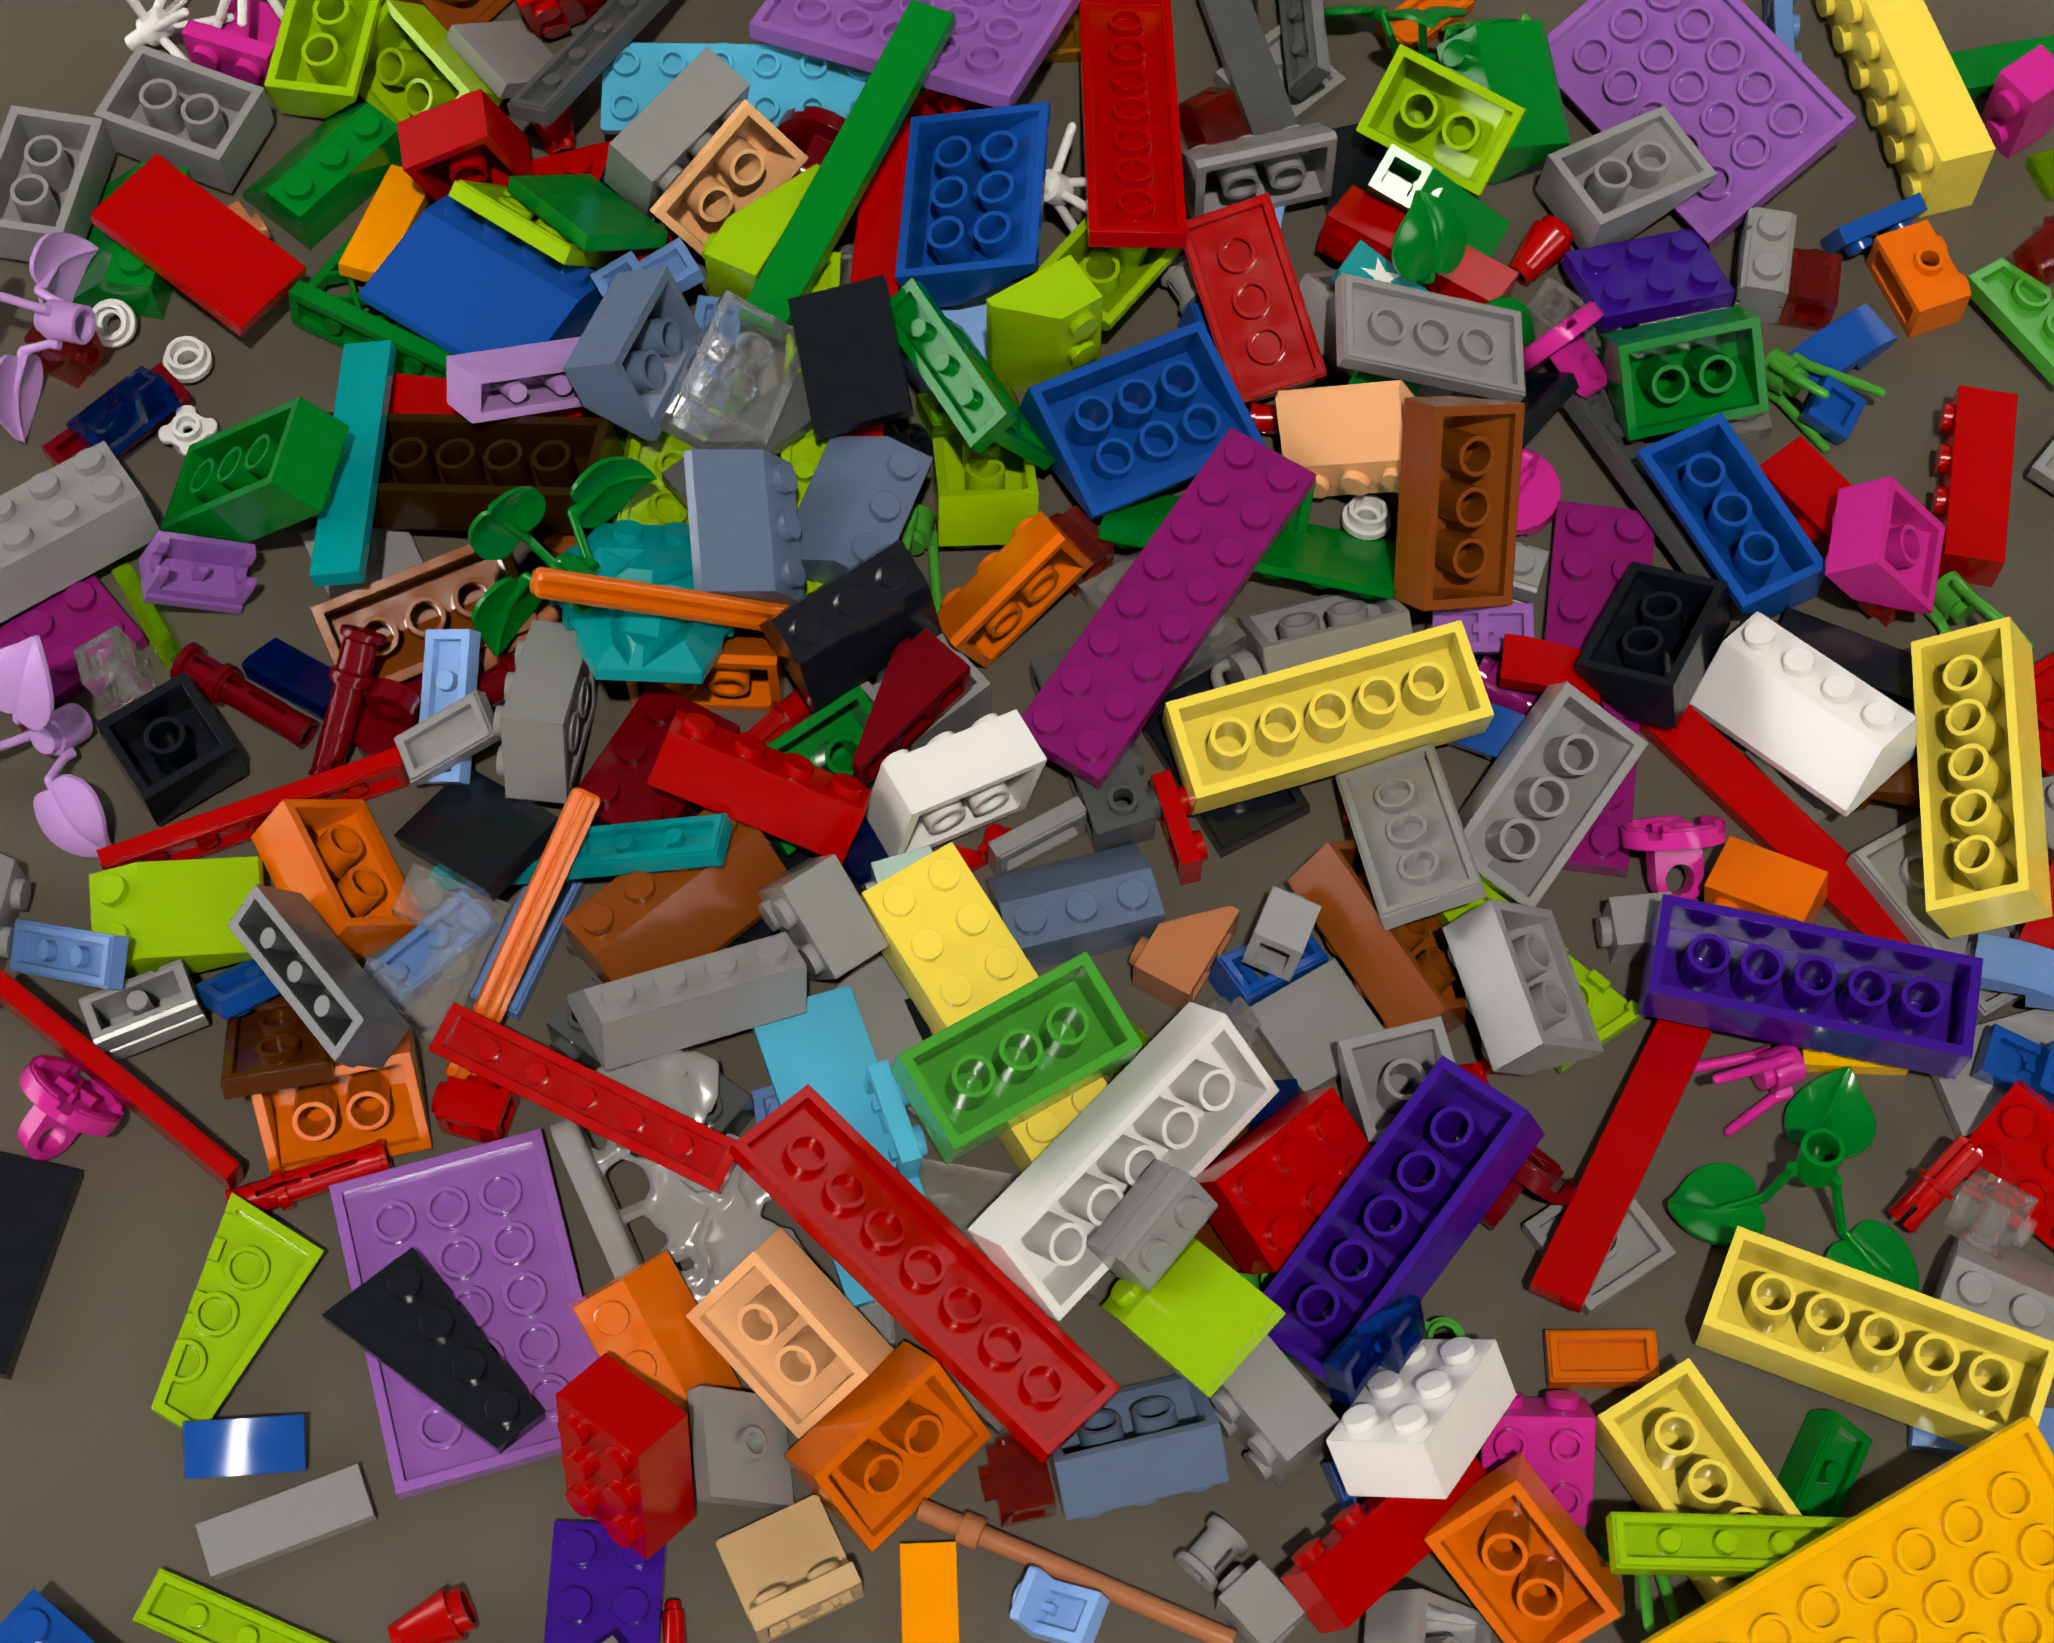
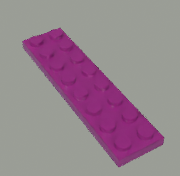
[1021,427,1317,789]
[1538,500,1655,878]

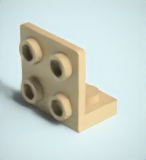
[716,1495,864,1643]

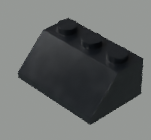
[759,539,942,713]
[1575,561,1730,729]

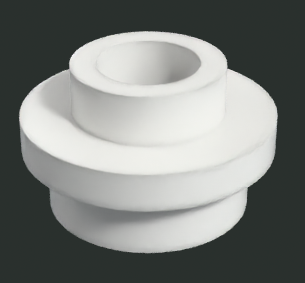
[92,299,137,348]
[163,336,213,383]
[1341,494,1391,540]

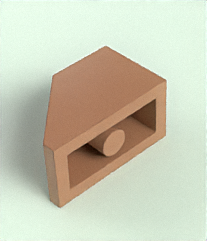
[1129,905,1240,1011]

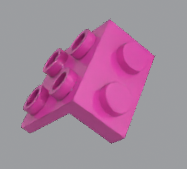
[181,0,285,91]
[1480,1390,1596,1526]

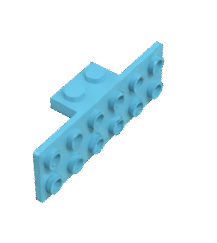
[600,42,871,134]
[752,986,928,1308]

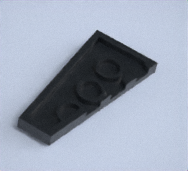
[321,1247,545,1454]

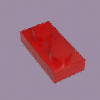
[1150,769,1208,886]

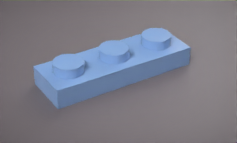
[419,629,481,784]

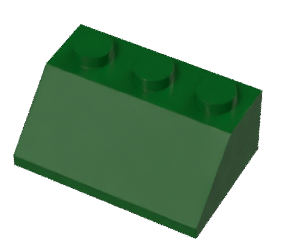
[1436,19,1572,186]
[242,102,403,250]
[73,162,192,320]
[1600,306,1769,441]
[765,685,876,856]

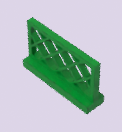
[288,231,452,378]
[890,278,1056,471]

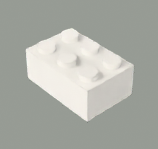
[865,709,1047,857]
[1326,1336,1517,1499]

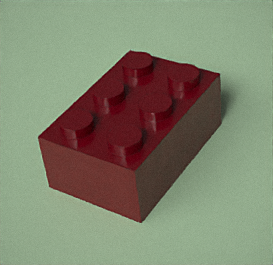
[577,682,740,826]

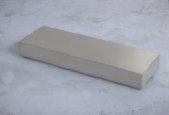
[195,1463,377,1581]

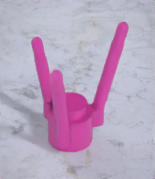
[1694,1044,1807,1137]

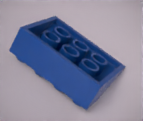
[895,101,1051,307]
[359,193,603,355]
[1019,320,1267,520]

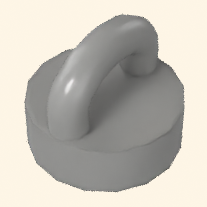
[1210,649,1263,689]

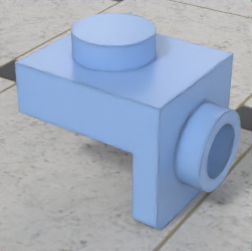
[1010,1566,1110,1643]

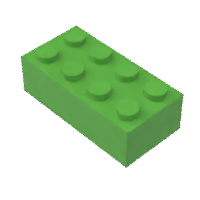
[891,951,1143,1165]

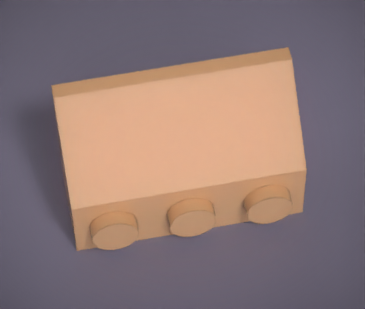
[649,99,809,256]
[1275,380,1415,498]
[685,1227,894,1439]

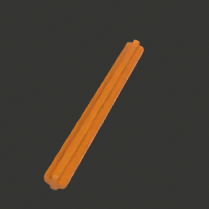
[529,567,789,631]
[445,787,600,1080]

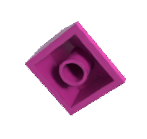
[1824,476,1946,614]

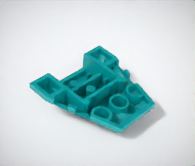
[549,520,737,684]

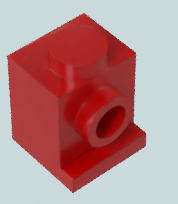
[431,1075,520,1144]

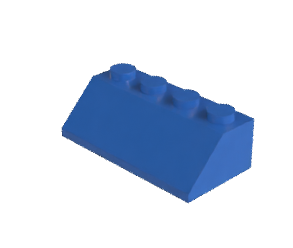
[1636,413,1825,616]

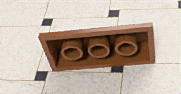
[1393,396,1525,611]
[310,544,538,698]
[561,808,787,983]
[1287,840,1474,1034]

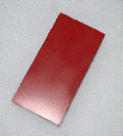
[90,153,306,337]
[1184,192,1329,405]

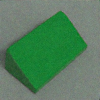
[1777,1410,1873,1517]

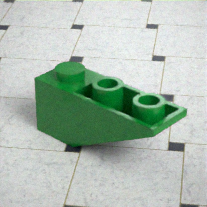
[1365,144,1511,257]

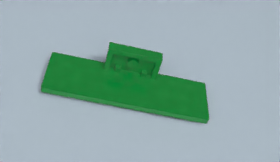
[1098,480,1396,599]

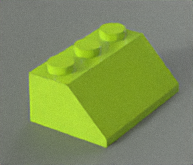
[264,0,383,119]
[358,0,504,124]
[1033,216,1184,330]
[986,254,1103,393]

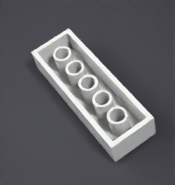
[967,1002,1280,1321]

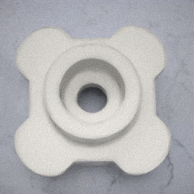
[158,405,218,457]

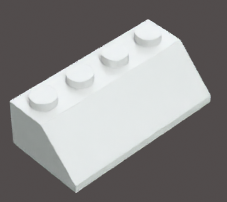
[1689,611,1917,817]

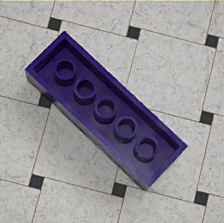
[1637,894,1983,1079]
[1263,1055,1545,1401]

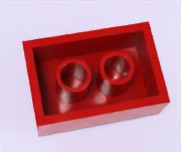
[1195,1087,1372,1274]
[555,1353,695,1560]

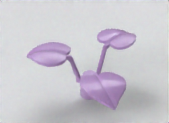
[0,232,99,442]
[0,635,112,858]

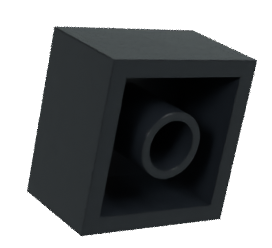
[94,671,248,826]

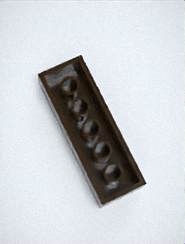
[314,412,624,534]

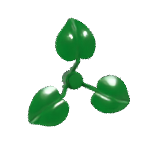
[1324,5,1518,64]
[1348,190,1535,397]
[468,456,657,657]
[1667,1066,1919,1292]

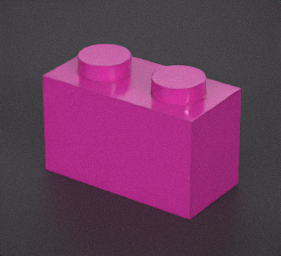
[1981,44,2054,159]

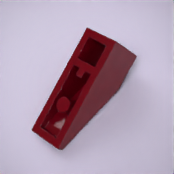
[852,628,971,786]

